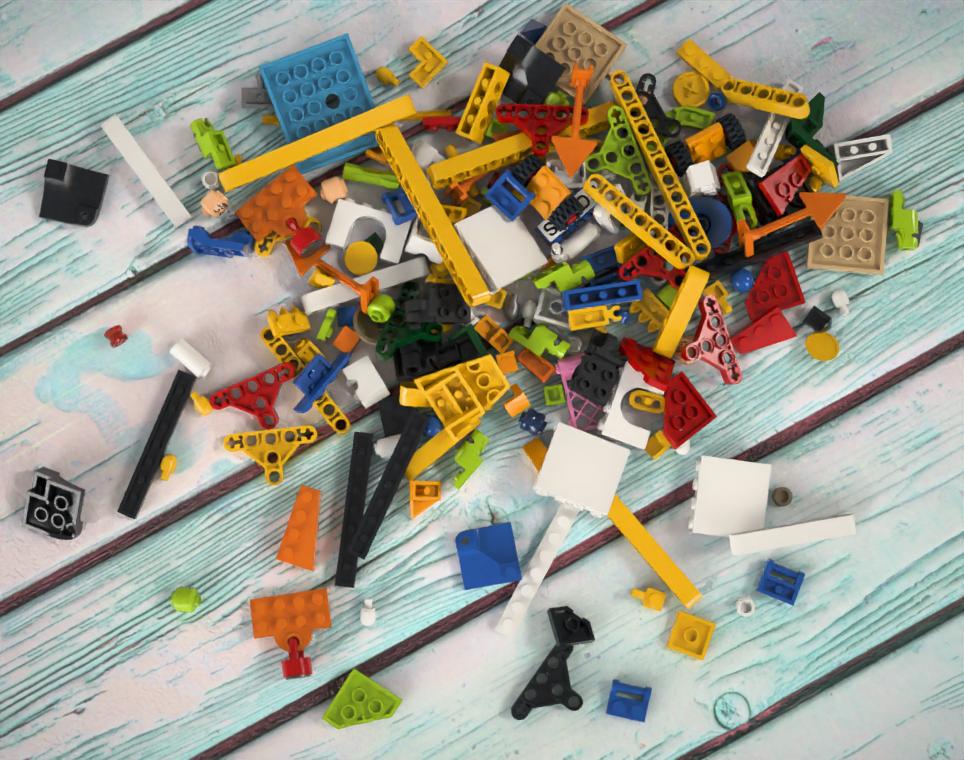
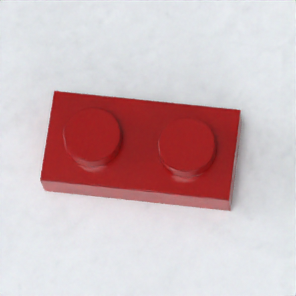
[423,117,461,132]

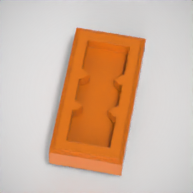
[516,347,556,384]

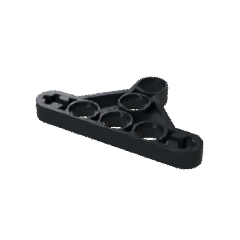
[621,73,682,156]
[511,644,583,720]

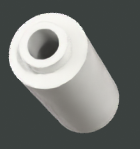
[559,222,601,260]
[170,338,212,378]
[374,434,419,458]

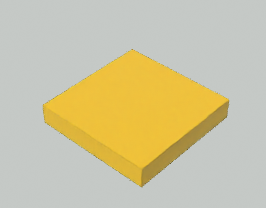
[666,610,716,661]

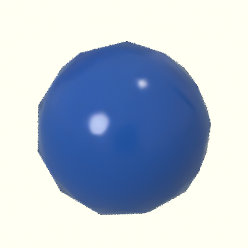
[730,268,754,292]
[423,414,444,438]

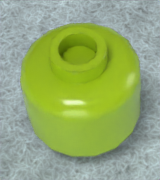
[541,90,569,118]
[367,294,395,323]
[171,586,201,613]

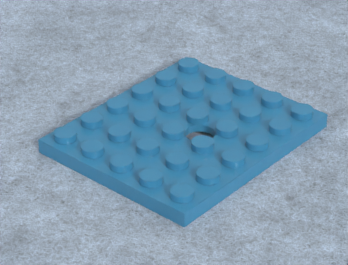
[259,33,379,175]

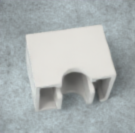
[545,152,586,188]
[404,216,442,264]
[342,355,390,408]

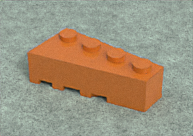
[276,485,322,571]

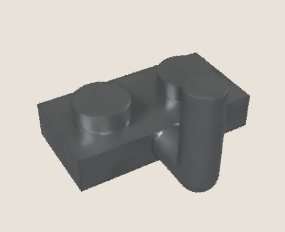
[241,73,274,108]

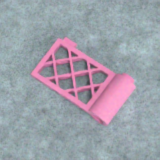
[554,353,605,431]

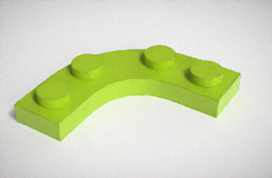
[646,106,715,151]

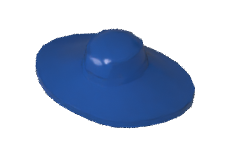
[668,197,733,251]

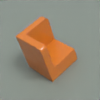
[333,325,362,354]

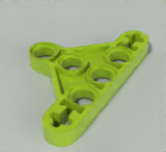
[585,106,652,196]

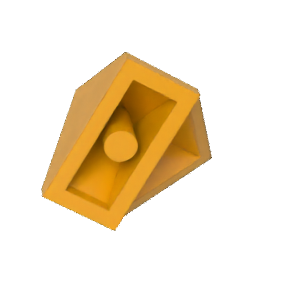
[725,139,770,172]
[410,481,441,520]

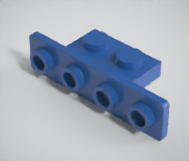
[293,352,352,414]

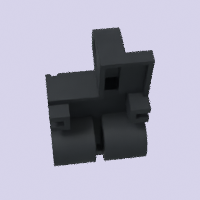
[405,282,471,324]
[570,329,625,407]
[393,330,462,383]

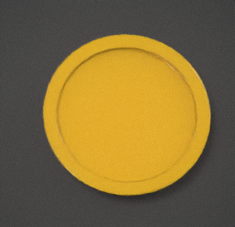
[344,241,377,275]
[805,332,839,361]

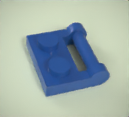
[484,169,536,221]
[381,187,418,225]
[579,245,627,287]
[756,558,805,605]
[606,679,652,722]

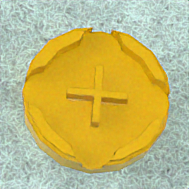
[672,71,710,108]

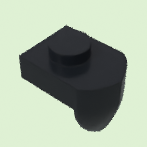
[802,305,832,334]

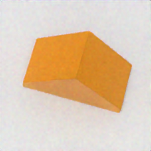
[522,437,548,473]

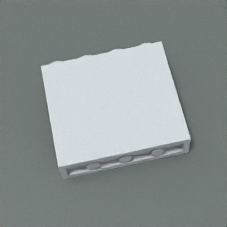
[453,205,548,296]
[532,422,630,518]
[688,455,771,538]

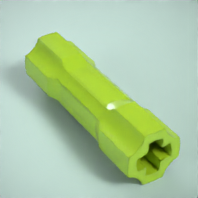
[343,163,400,190]

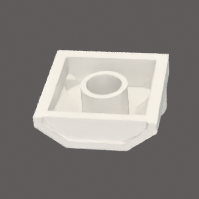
[593,184,628,234]
[533,287,570,333]

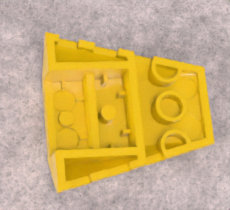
[414,354,511,443]

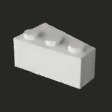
[828,134,893,182]
[680,160,722,199]

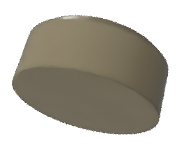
[772,487,793,506]

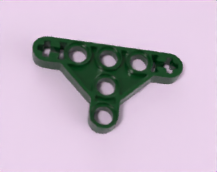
[375,282,443,361]

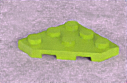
[321,668,403,729]

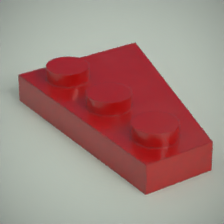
[758,153,812,216]
[730,305,797,355]

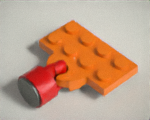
[234,165,323,258]
[250,588,332,680]

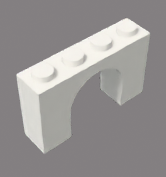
[325,198,412,265]
[597,361,664,450]

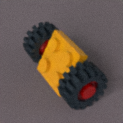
[665,113,747,178]
[512,154,585,232]

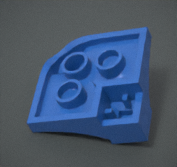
[187,226,255,258]
[455,522,522,590]

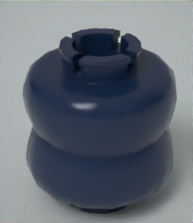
[518,408,548,436]

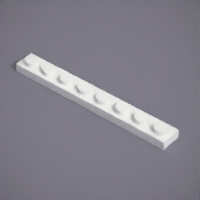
[495,502,579,638]

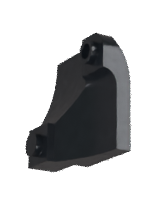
[498,35,566,105]
[39,159,109,227]
[746,164,814,237]
[22,467,85,540]

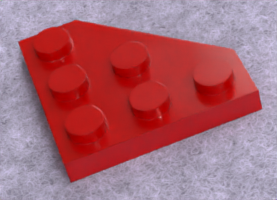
[744,251,806,321]
[618,337,675,392]
[663,371,717,449]

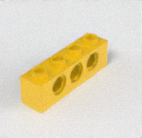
[456,62,510,144]

